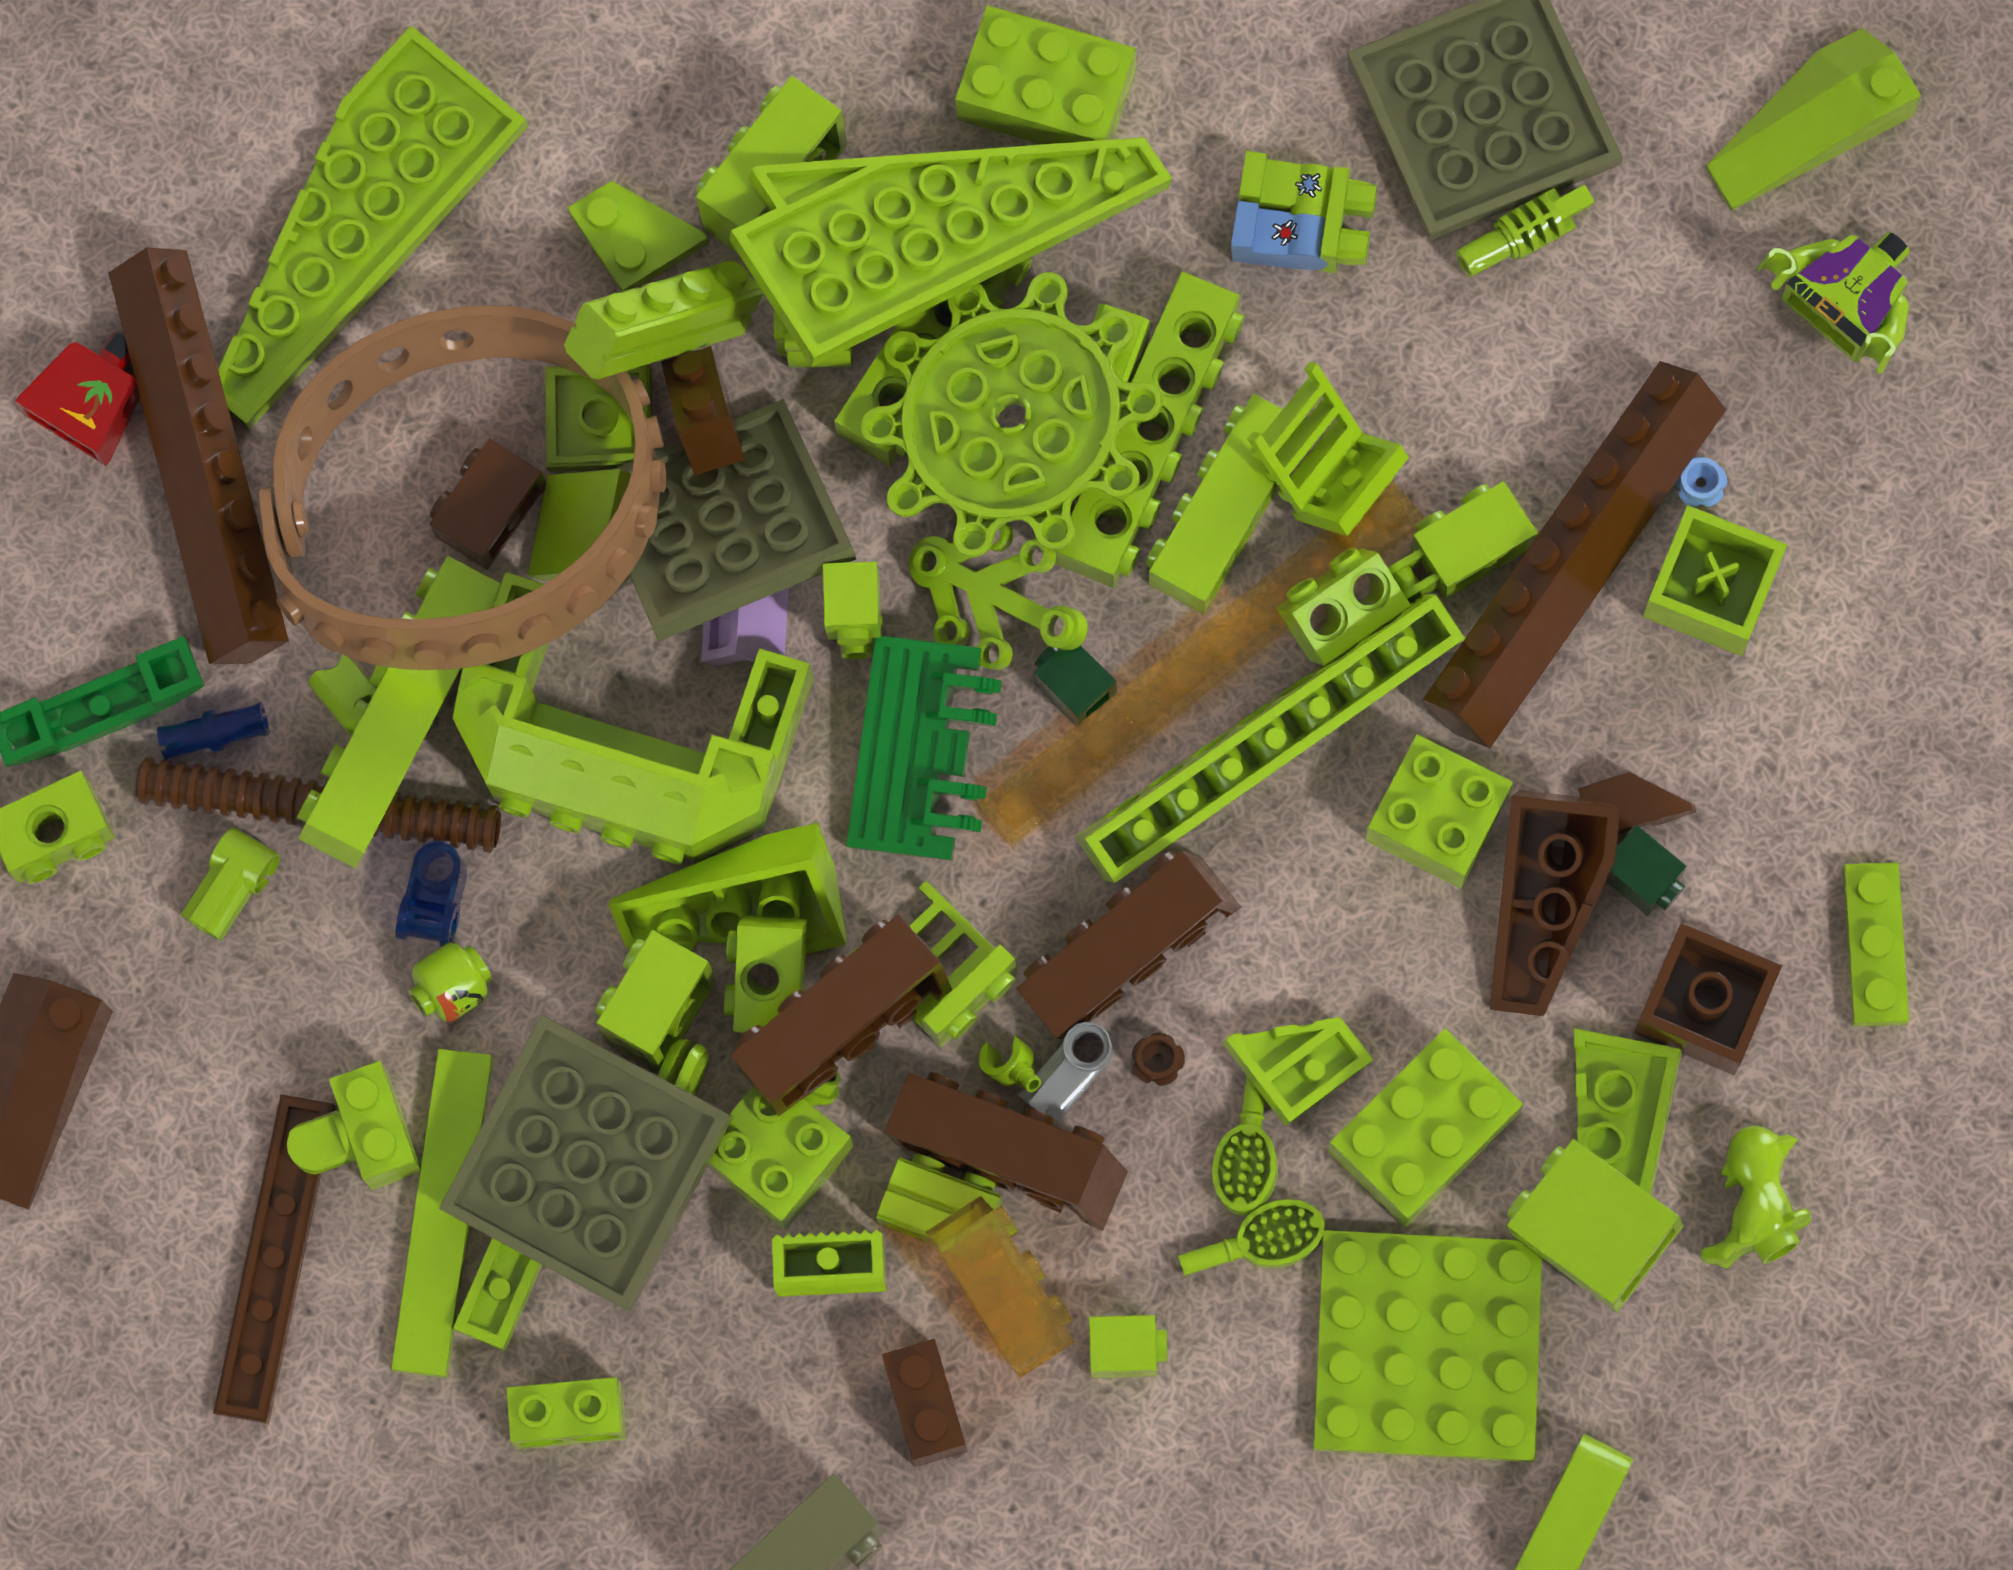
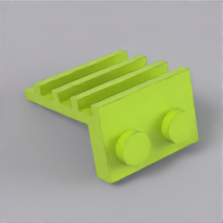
[1247,361,1409,536]
[849,880,1017,1048]

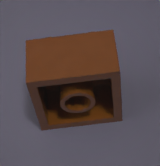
[1634,922,1782,1076]

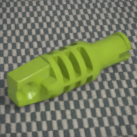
[1455,184,1595,278]

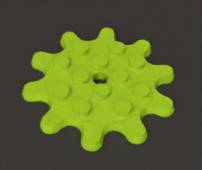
[860,272,1163,557]

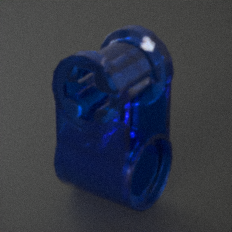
[395,841,467,947]

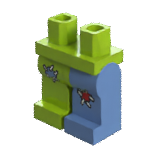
[1231,150,1377,273]

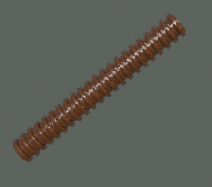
[136,757,501,853]

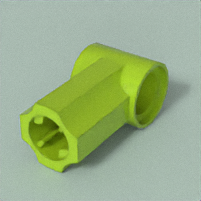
[181,827,281,942]

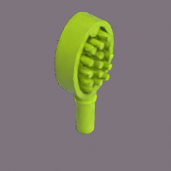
[1212,1076,1278,1216]
[1177,1199,1325,1276]

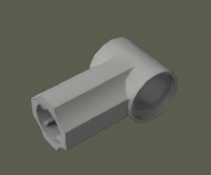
[1018,1022,1114,1126]

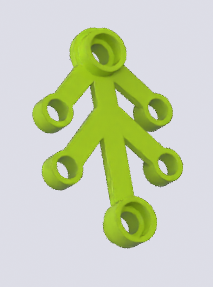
[909,523,1088,670]

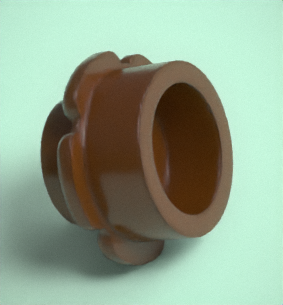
[1132,1033,1185,1086]

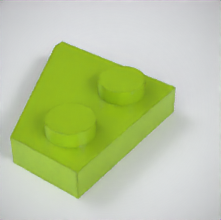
[567,180,709,292]
[1222,1017,1373,1127]

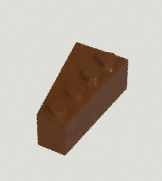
[1016,850,1241,1040]
[730,914,952,1116]
[884,1072,1128,1231]

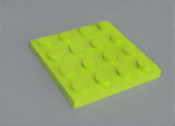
[1313,1230,1542,1463]

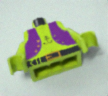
[1756,232,1910,374]

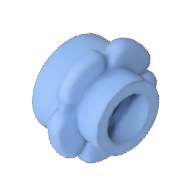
[1675,457,1727,507]

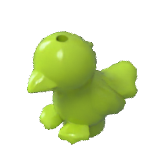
[1699,1125,1812,1269]

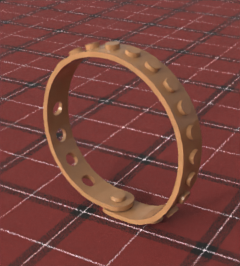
[259,305,666,670]

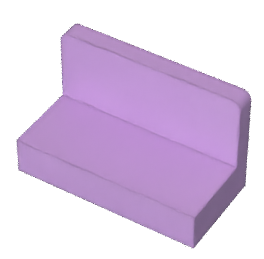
[701,588,789,666]

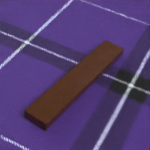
[213,1094,336,1425]

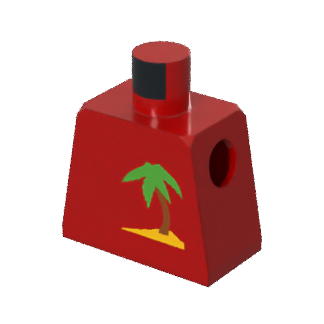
[15,332,140,466]

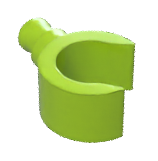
[979,1035,1041,1092]

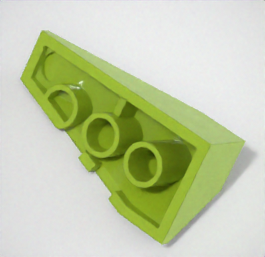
[1706,28,1921,211]
[608,823,847,954]

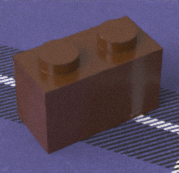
[661,346,745,476]
[429,438,546,571]
[882,1339,968,1467]

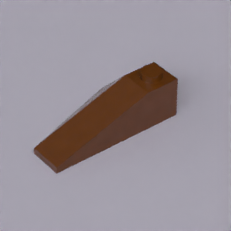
[1490,790,1621,1016]
[0,973,113,1210]

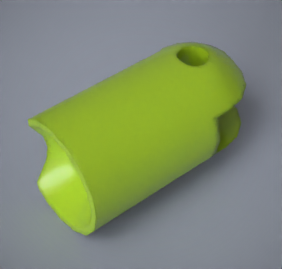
[308,654,377,737]

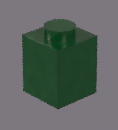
[1033,645,1117,729]
[1606,825,1687,916]

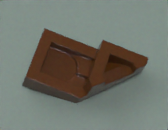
[1578,772,1697,835]

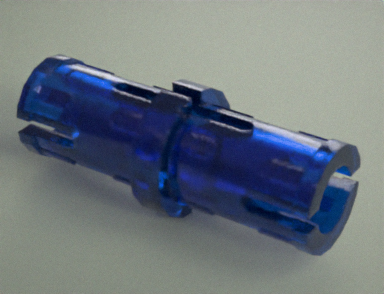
[157,702,270,759]

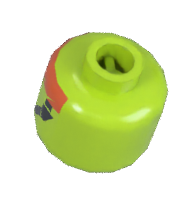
[408,942,492,1023]

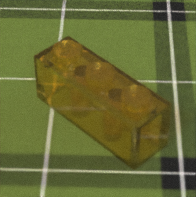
[926,1196,1075,1378]

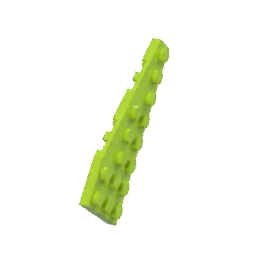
[218,25,529,430]

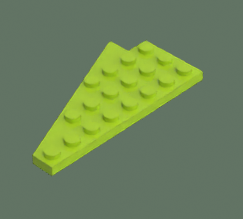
[729,137,1172,367]

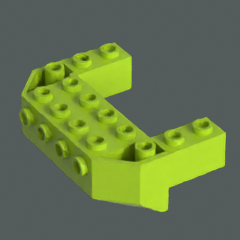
[452,572,814,865]

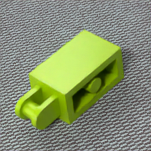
[1388,481,1538,603]

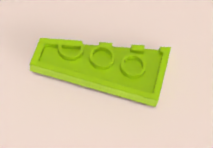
[1574,1028,1682,1195]

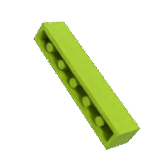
[297,555,501,869]

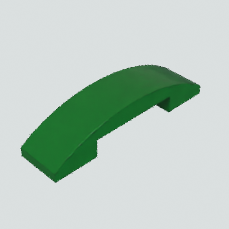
[0,636,205,767]

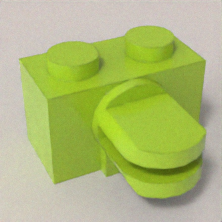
[287,1061,421,1190]

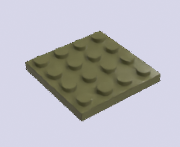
[1347,0,1623,241]
[612,399,856,642]
[439,1015,734,1311]

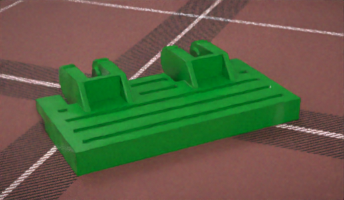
[846,636,1002,861]

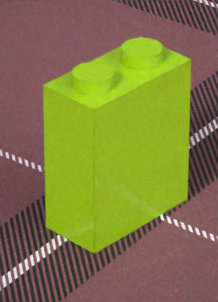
[1507,1139,1684,1313]

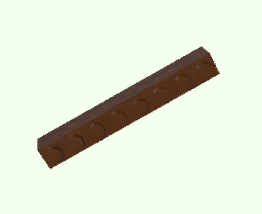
[108,247,289,664]
[1422,361,1726,749]

